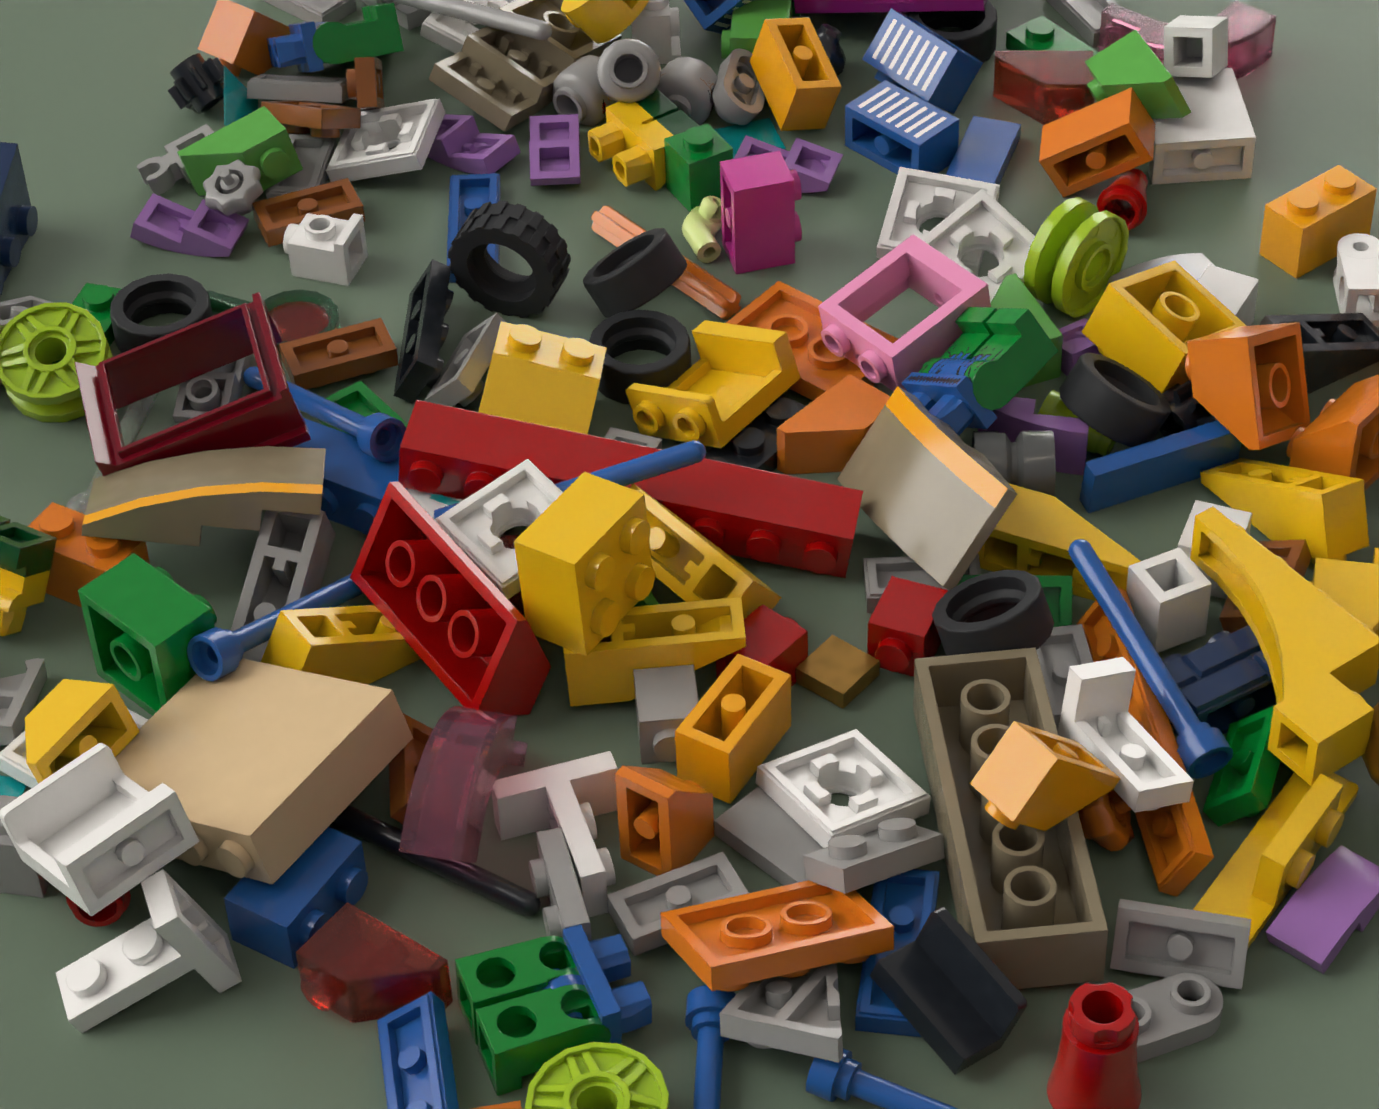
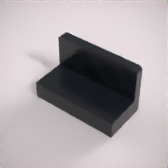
[870,907,1027,1075]

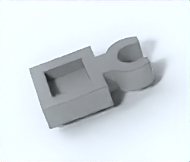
[137,124,214,195]

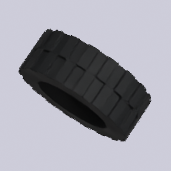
[448,201,571,318]

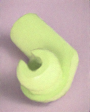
[682,196,722,263]

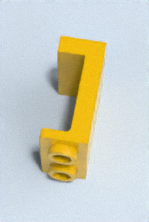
[626,320,801,448]

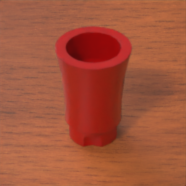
[1047,982,1142,1109]

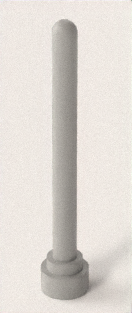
[364,0,552,41]

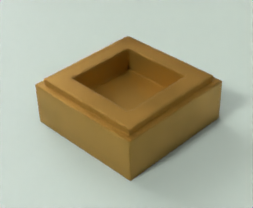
[796,634,880,709]

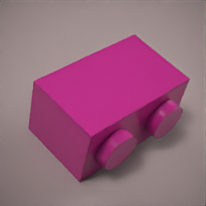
[720,151,802,274]

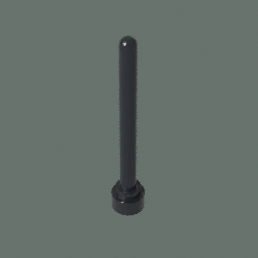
[331,805,541,917]

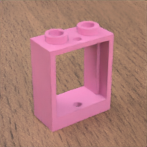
[818,234,991,392]

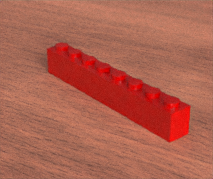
[398,400,863,578]

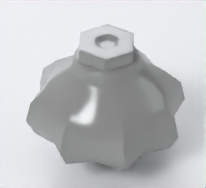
[203,159,263,216]

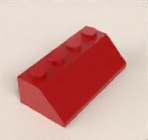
[350,481,551,719]

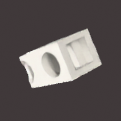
[1333,233,1379,327]

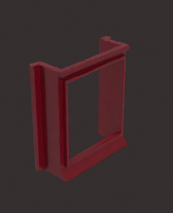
[74,292,311,476]

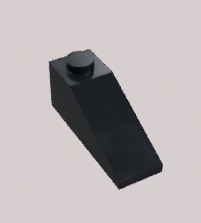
[1259,313,1379,394]

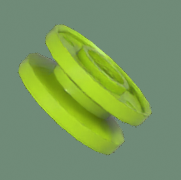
[1024,197,1129,318]
[0,302,113,422]
[525,1042,670,1109]

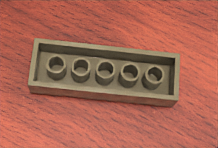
[913,647,1108,989]

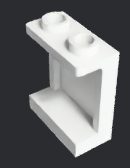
[1148,68,1256,185]
[0,743,199,916]

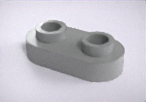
[712,48,765,125]
[1128,973,1223,1062]

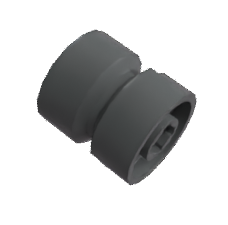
[972,430,1056,496]

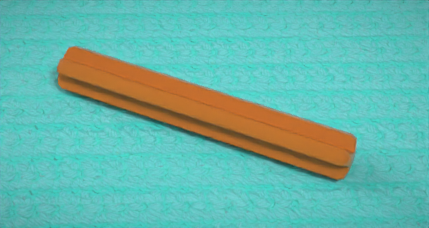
[591,206,741,320]

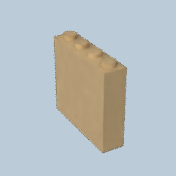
[115,659,413,884]

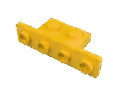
[1193,772,1359,950]

